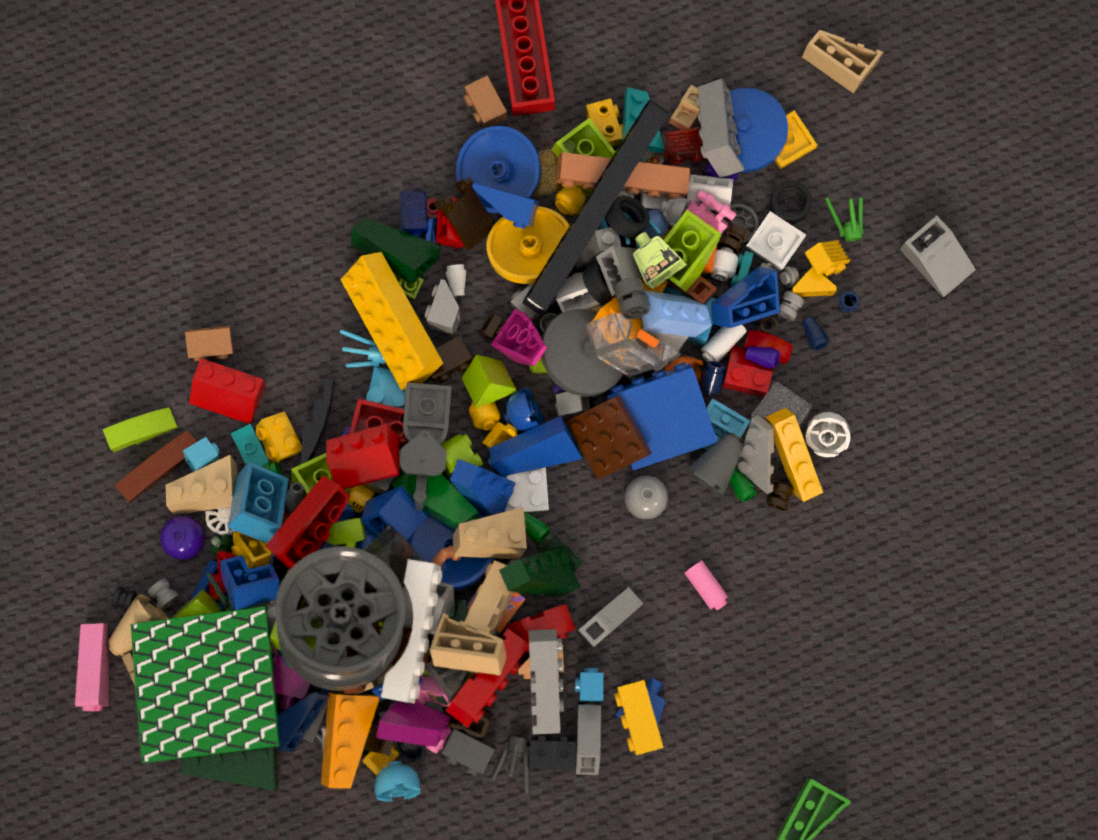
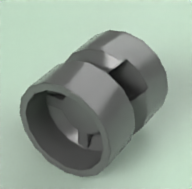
[614,278,650,320]

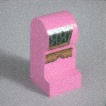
[415,676,455,707]

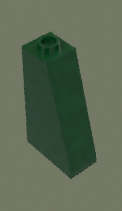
[350,218,441,284]

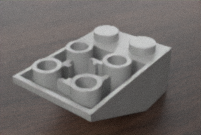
[900,216,976,298]

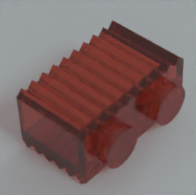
[661,127,704,164]

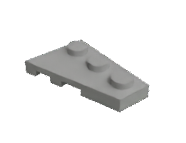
[736,415,774,494]

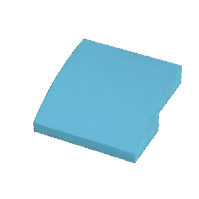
[703,398,750,450]

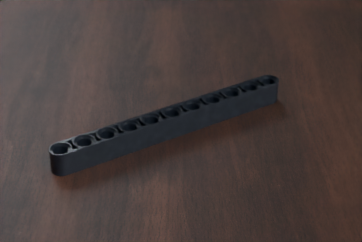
[522,100,669,315]

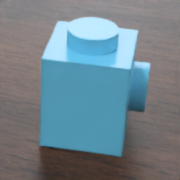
[183,437,220,472]

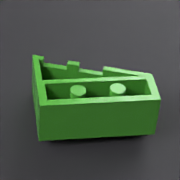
[775,778,851,840]

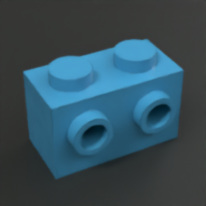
[575,668,603,702]

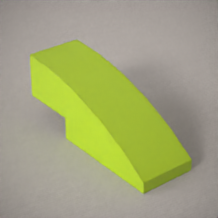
[102,407,178,452]

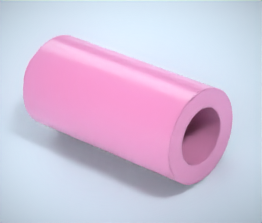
[684,561,728,611]

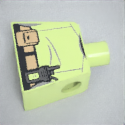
[633,232,687,290]

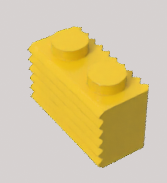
[805,240,850,276]

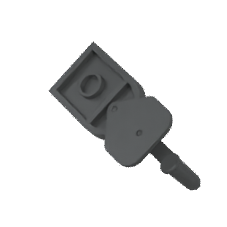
[400,383,451,511]

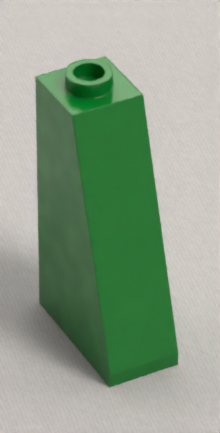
[391,473,479,530]

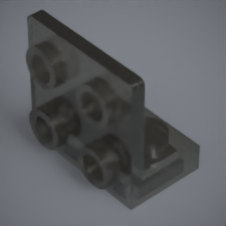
[364,526,426,587]

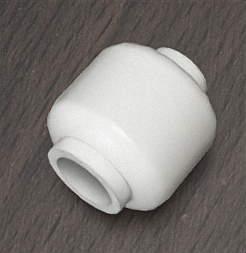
[711,247,738,281]

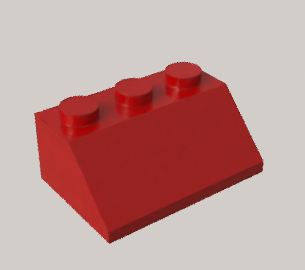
[189,358,266,424]
[326,424,399,490]

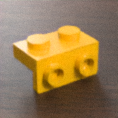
[255,411,302,464]

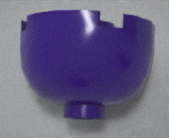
[160,516,206,561]

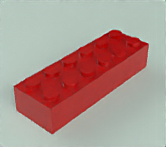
[494,0,555,116]

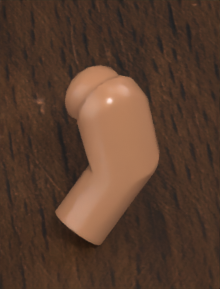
[430,545,461,566]

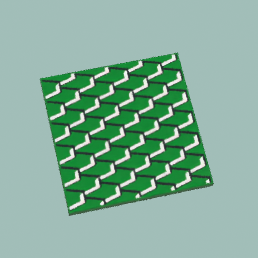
[130,606,280,763]

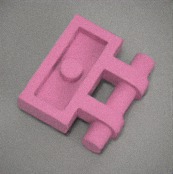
[680,190,736,234]

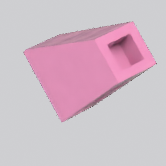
[75,623,109,712]

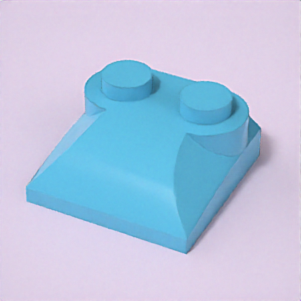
[367,366,406,409]

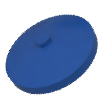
[730,88,788,173]
[456,126,541,213]
[406,512,495,590]

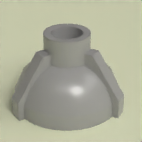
[659,197,688,227]

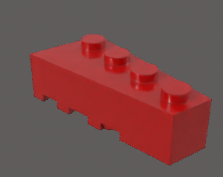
[446,629,529,727]

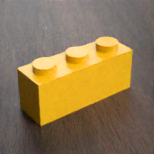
[614,680,663,755]

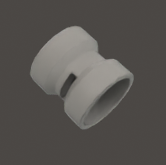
[777,291,804,321]
[148,578,179,610]

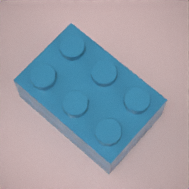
[228,462,289,543]

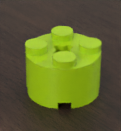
[441,434,483,479]

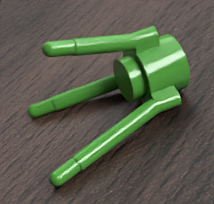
[825,197,864,242]

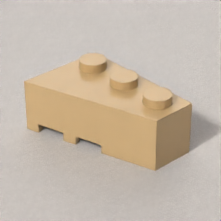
[166,455,238,515]
[453,507,527,559]
[464,560,514,635]
[430,613,506,675]

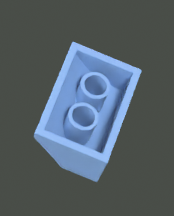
[641,290,712,338]

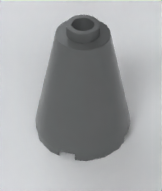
[686,433,744,496]

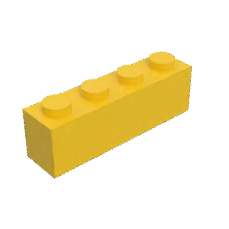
[765,408,823,502]

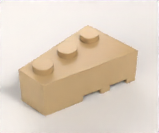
[802,30,883,94]

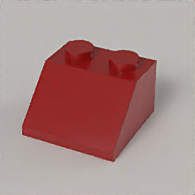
[722,346,773,398]

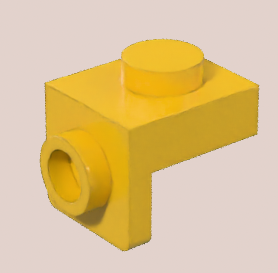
[482,422,518,449]

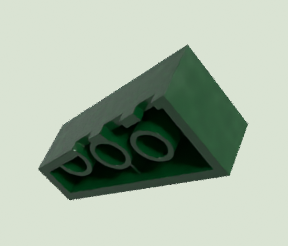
[499,547,581,598]
[181,747,278,791]

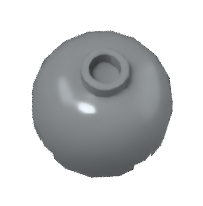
[624,475,668,520]

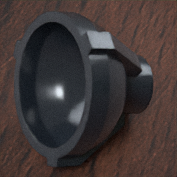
[395,741,426,762]

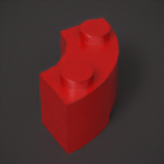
[506,604,575,653]

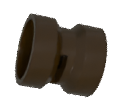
[719,223,748,253]
[766,482,794,511]

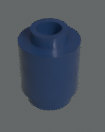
[699,361,726,395]

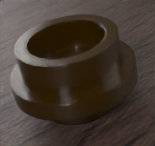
[757,315,779,335]

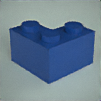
[220,555,279,610]

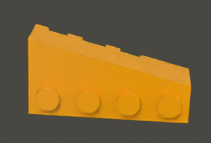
[321,692,380,788]

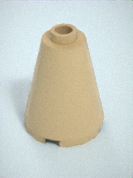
[108,594,169,656]

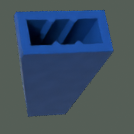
[488,416,582,477]

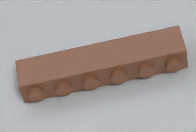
[556,152,690,199]

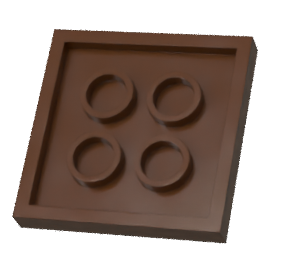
[565,394,652,479]

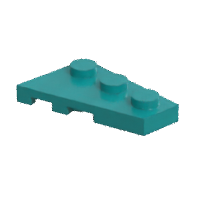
[622,87,665,154]

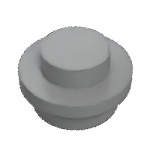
[780,266,799,288]

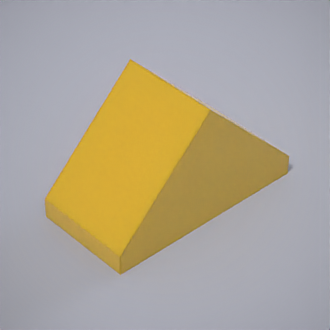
[791,267,837,297]

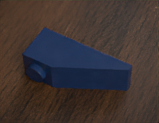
[277,692,330,752]

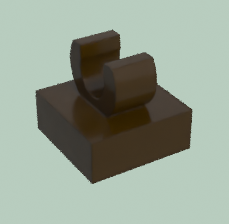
[479,314,502,338]

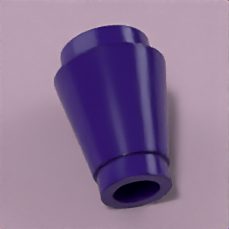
[746,346,780,369]

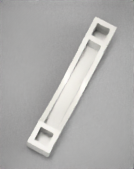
[381,559,442,704]

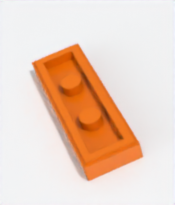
[636,328,659,348]

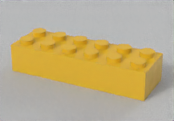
[340,252,443,390]

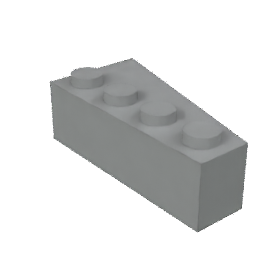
[696,79,744,178]
[529,630,564,734]

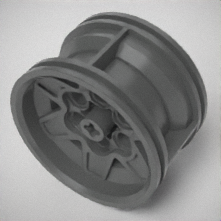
[275,547,406,690]

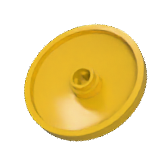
[486,206,569,284]

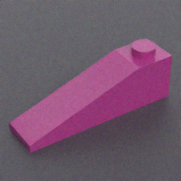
[491,309,547,366]

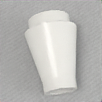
[445,265,467,297]

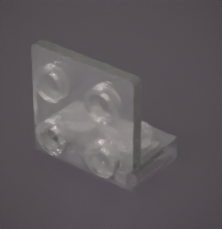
[751,382,813,428]

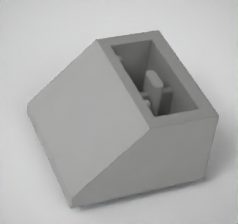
[425,279,461,338]
[402,582,455,635]

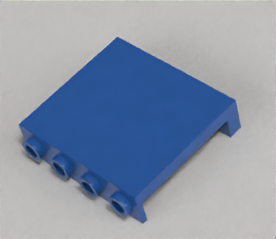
[607,362,718,471]

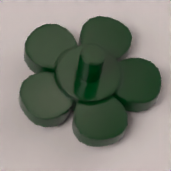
[210,534,234,554]

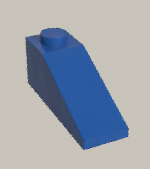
[472,183,539,229]

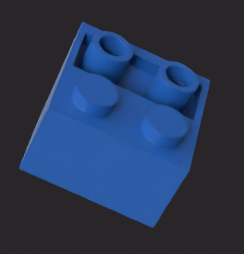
[361,486,428,548]

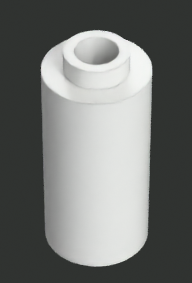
[701,325,747,362]

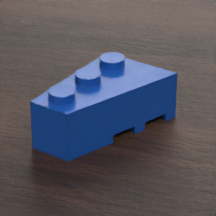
[711,267,780,328]
[450,459,516,517]

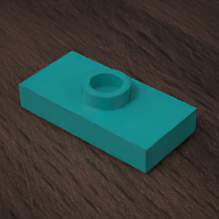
[230,424,269,466]

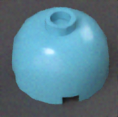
[374,761,421,802]

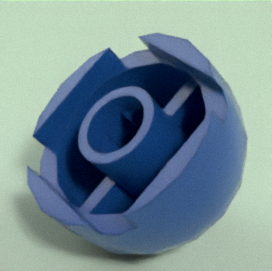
[504,387,544,432]

